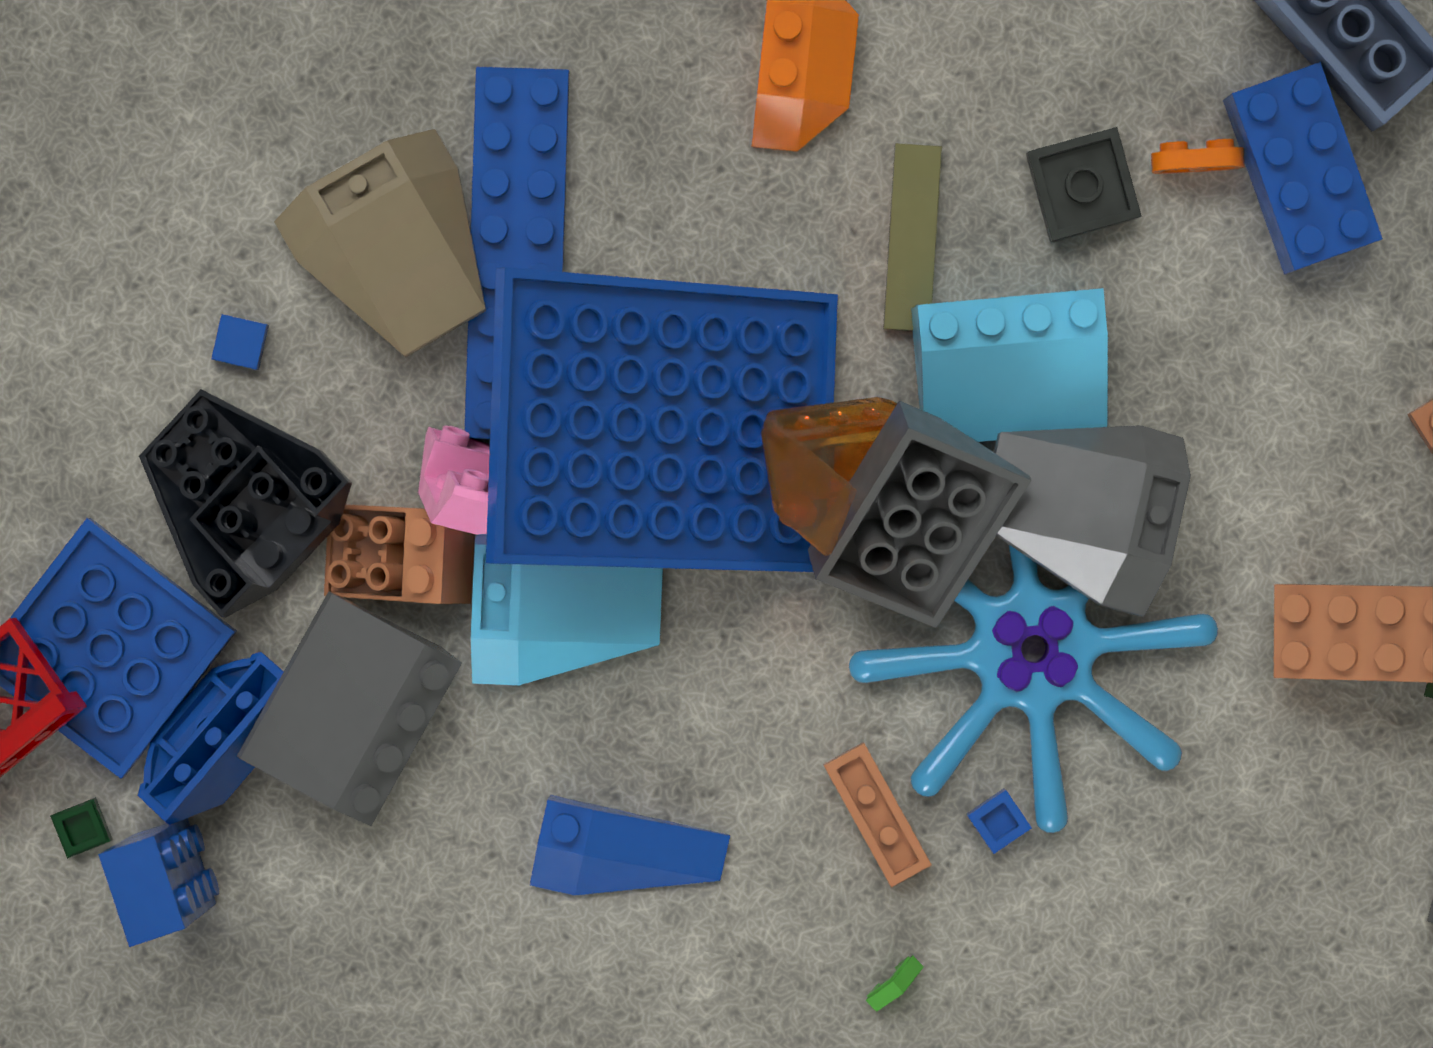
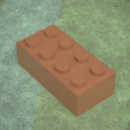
[1274,584,1433,683]

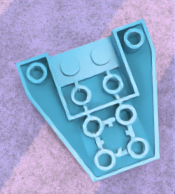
[471,534,663,685]

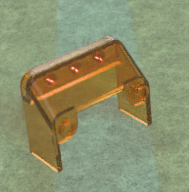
[761,397,897,556]

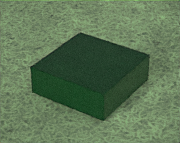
[50,797,113,859]

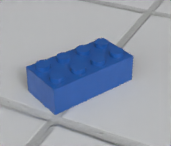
[1223,62,1383,274]
[98,818,219,947]

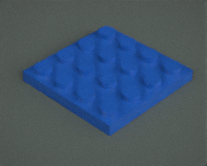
[0,518,237,779]

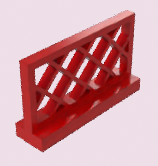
[0,618,87,777]

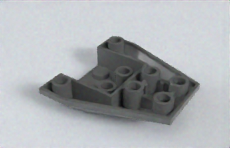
[994,425,1191,617]

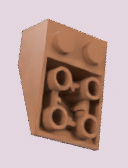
[324,505,475,604]

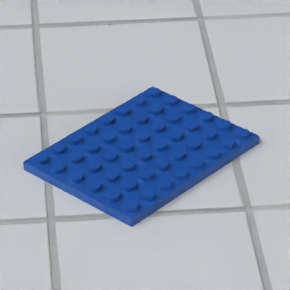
[486,267,838,572]

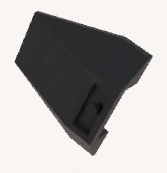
[139,389,352,618]

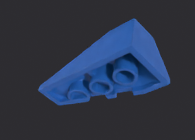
[530,795,730,895]

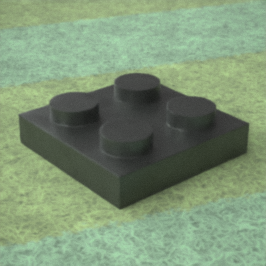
[1026,127,1142,243]

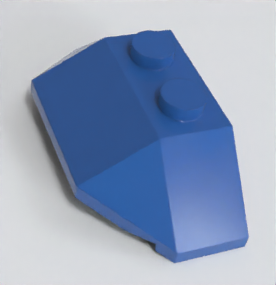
[137,652,284,825]

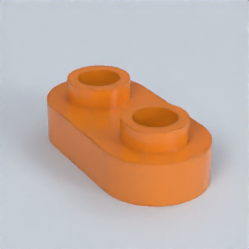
[1151,139,1245,174]

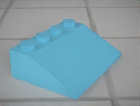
[911,288,1108,442]

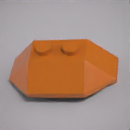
[751,0,859,152]

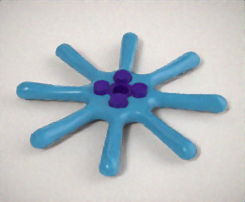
[849,545,1218,833]

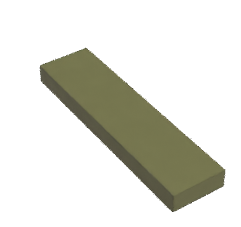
[883,143,942,331]

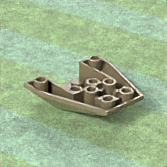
[274,129,486,357]

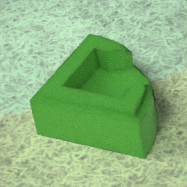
[866,955,924,1012]

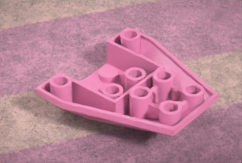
[418,426,490,535]

